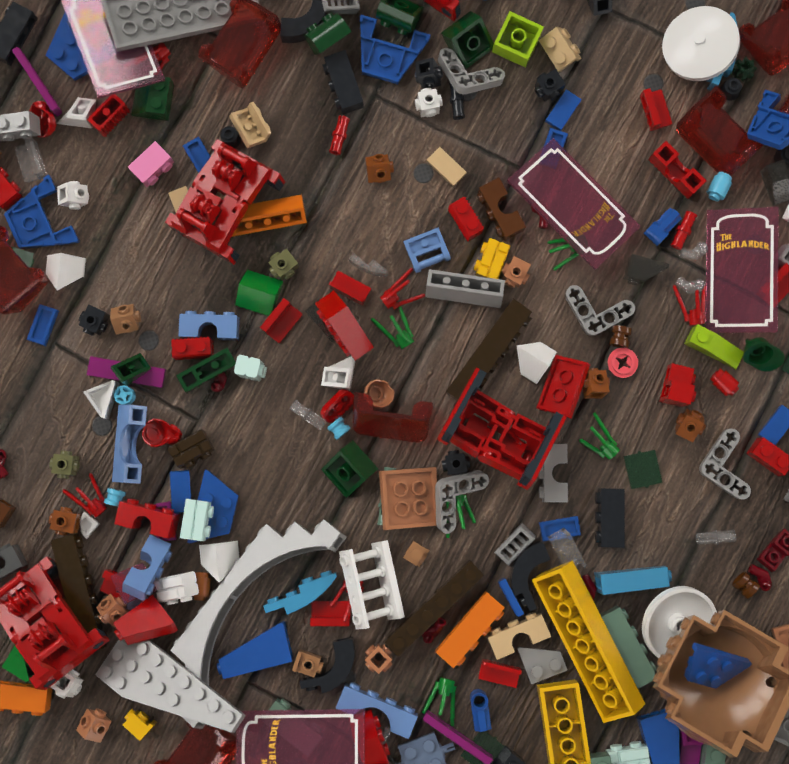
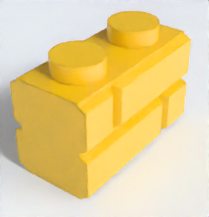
[473,238,510,279]

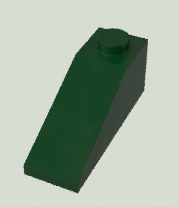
[176,348,236,393]

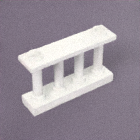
[339,540,405,629]

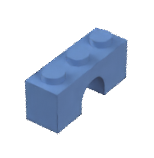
[179,311,240,341]
[122,535,173,601]

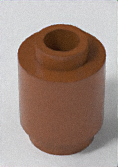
[194,572,211,601]

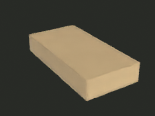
[426,147,467,187]

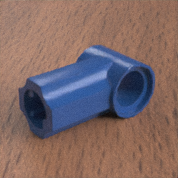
[643,208,682,246]
[470,689,492,732]

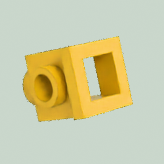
[123,708,157,741]

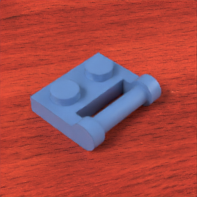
[403,227,451,273]

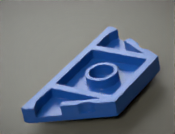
[187,470,239,543]
[684,642,752,689]

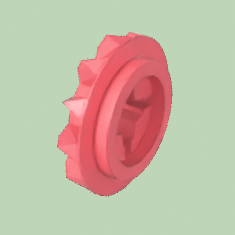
[607,348,638,378]

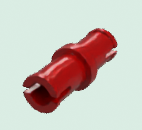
[329,115,350,155]
[670,211,697,250]

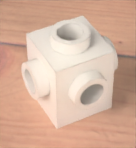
[415,88,443,117]
[57,181,89,210]
[50,669,84,699]

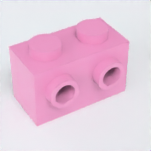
[128,141,174,187]

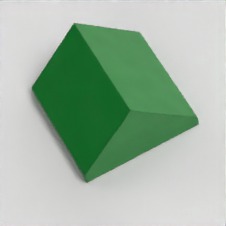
[235,270,283,316]
[2,646,34,682]

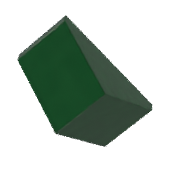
[111,353,151,386]

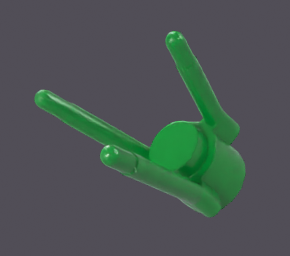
[547,235,588,271]
[371,306,414,350]
[579,412,620,460]
[446,494,476,538]
[422,677,457,727]

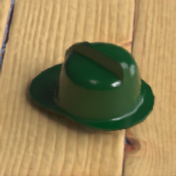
[743,337,785,371]

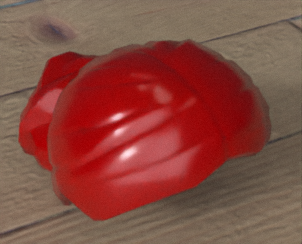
[30,101,57,138]
[142,418,182,447]

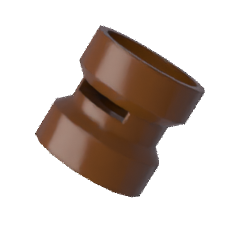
[610,325,632,348]
[732,571,760,599]

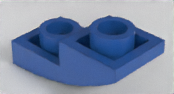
[170,470,191,513]

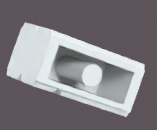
[154,571,199,605]

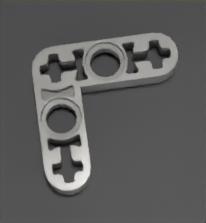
[438,48,505,94]
[565,285,635,336]
[699,429,751,499]
[435,470,489,534]

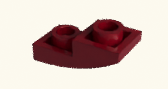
[757,528,789,572]

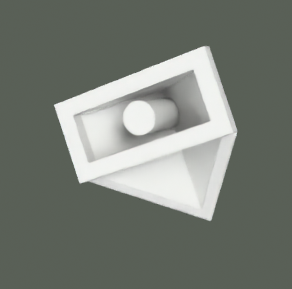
[56,97,96,128]
[46,253,86,290]
[516,342,557,384]
[321,356,355,391]
[83,380,120,419]
[199,541,240,583]

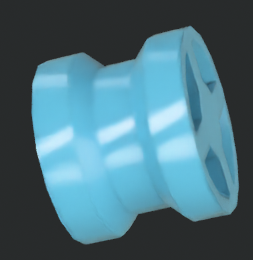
[114,385,136,405]
[327,416,351,440]
[104,488,127,507]

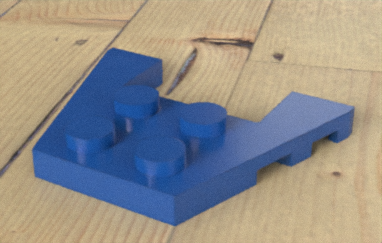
[46,4,122,81]
[360,15,431,84]
[747,90,789,150]
[4,175,80,249]

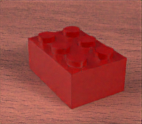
[315,290,374,361]

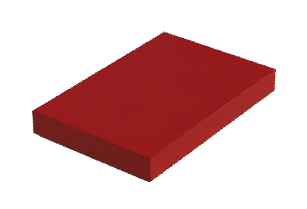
[536,355,591,419]

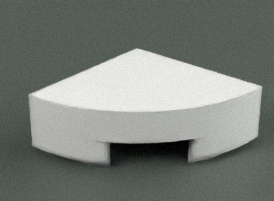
[80,511,100,539]

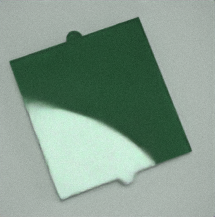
[623,450,663,489]
[461,731,504,764]

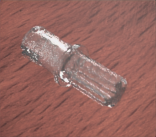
[289,400,326,430]
[696,530,736,545]

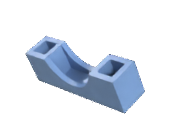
[112,404,147,484]
[336,682,418,739]

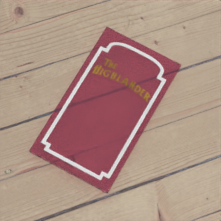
[61,0,165,99]
[507,138,641,270]
[706,206,779,333]
[236,709,365,764]

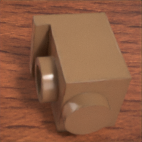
[403,540,430,567]
[292,649,324,678]

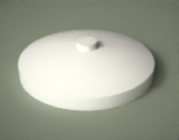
[662,6,740,81]
[642,586,717,658]

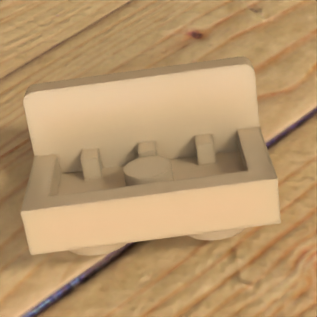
[539,27,582,72]
[229,102,271,149]

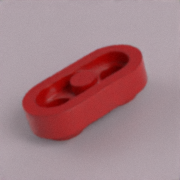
[321,389,355,423]

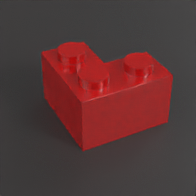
[659,363,696,407]
[349,709,390,764]

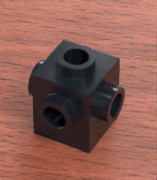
[415,57,443,89]
[534,69,566,102]
[79,304,110,336]
[442,450,470,476]

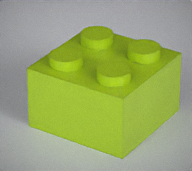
[492,11,544,68]

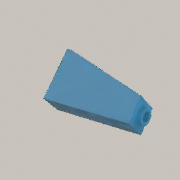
[594,566,672,595]

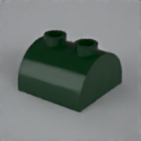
[376,0,424,35]
[305,12,352,55]

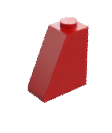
[113,595,178,645]

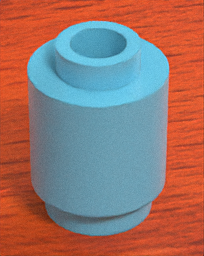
[707,172,732,202]

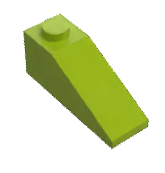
[684,324,744,370]

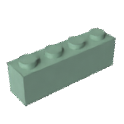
[600,605,657,689]

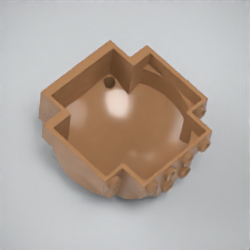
[652,610,789,758]

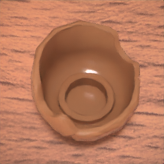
[364,379,395,409]

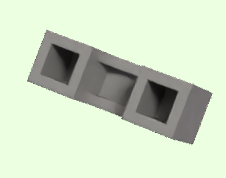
[539,444,568,502]

